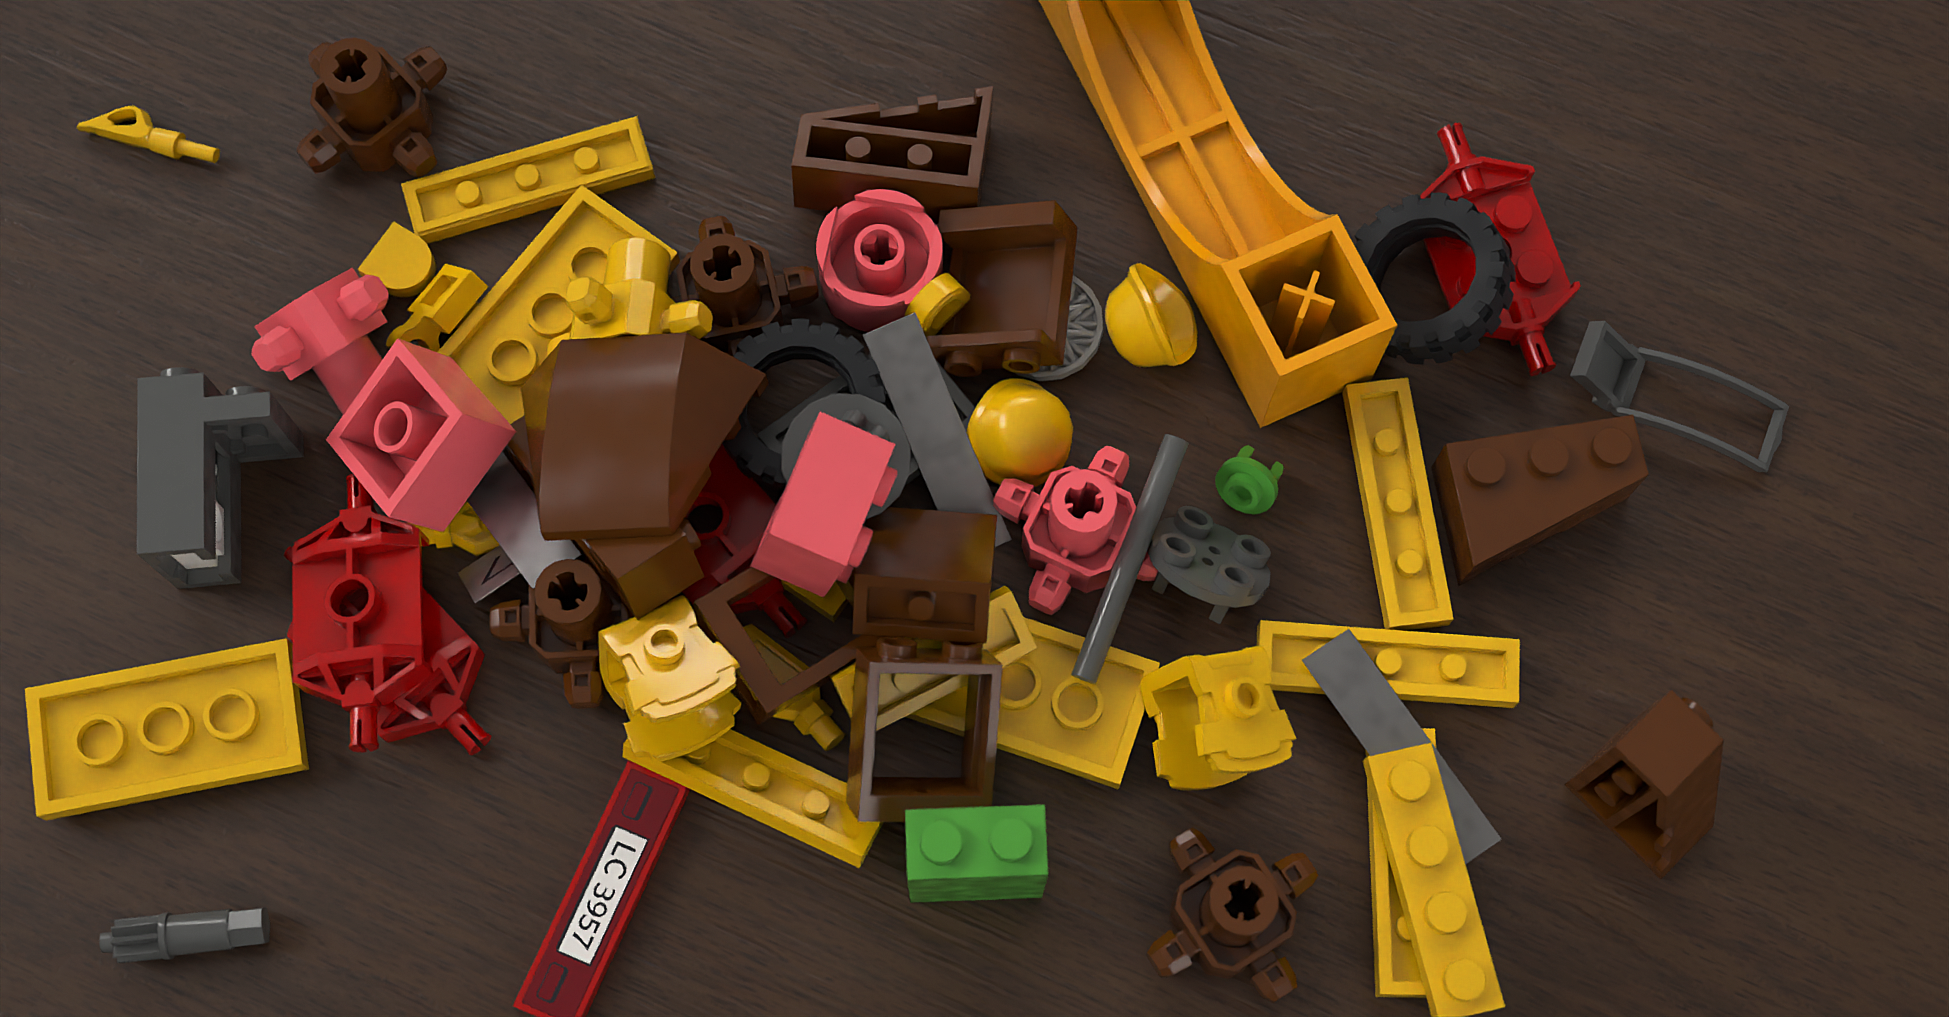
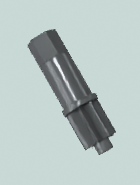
[99,907,270,963]

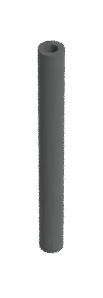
[1071,434,1189,684]

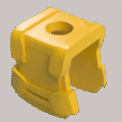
[598,595,741,762]
[1141,646,1296,790]

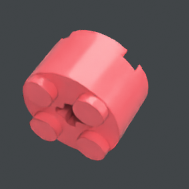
[816,189,943,332]

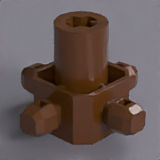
[296,37,448,177]
[667,216,819,357]
[490,540,673,709]
[1146,827,1318,1003]

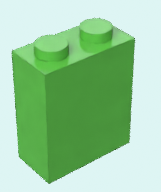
[905,805,1048,903]

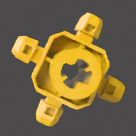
[547,238,713,356]

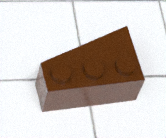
[1431,415,1649,586]

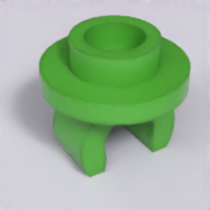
[1215,445,1283,514]

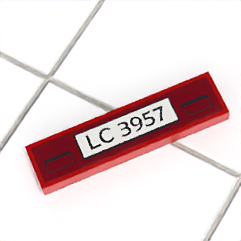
[513,760,690,1017]

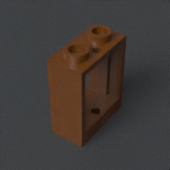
[692,567,888,725]
[846,637,1003,822]

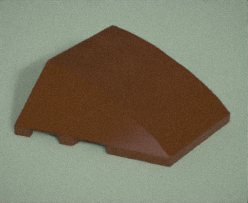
[521,332,769,541]

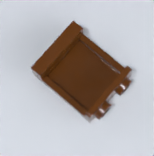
[926,200,1078,377]
[853,507,997,644]

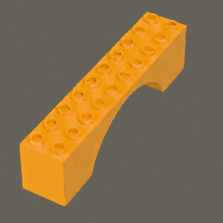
[1039,0,1397,428]

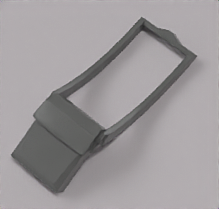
[1570,321,1789,472]

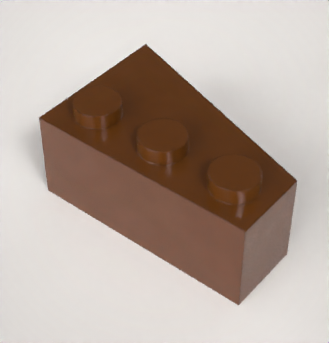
[791,86,993,225]
[1564,690,1724,879]

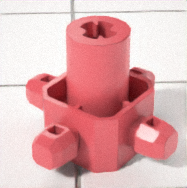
[252,267,388,415]
[993,446,1159,615]

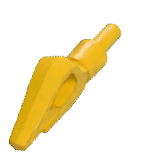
[77,106,220,163]

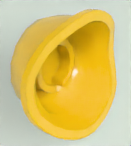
[1105,263,1197,367]
[966,378,1073,486]

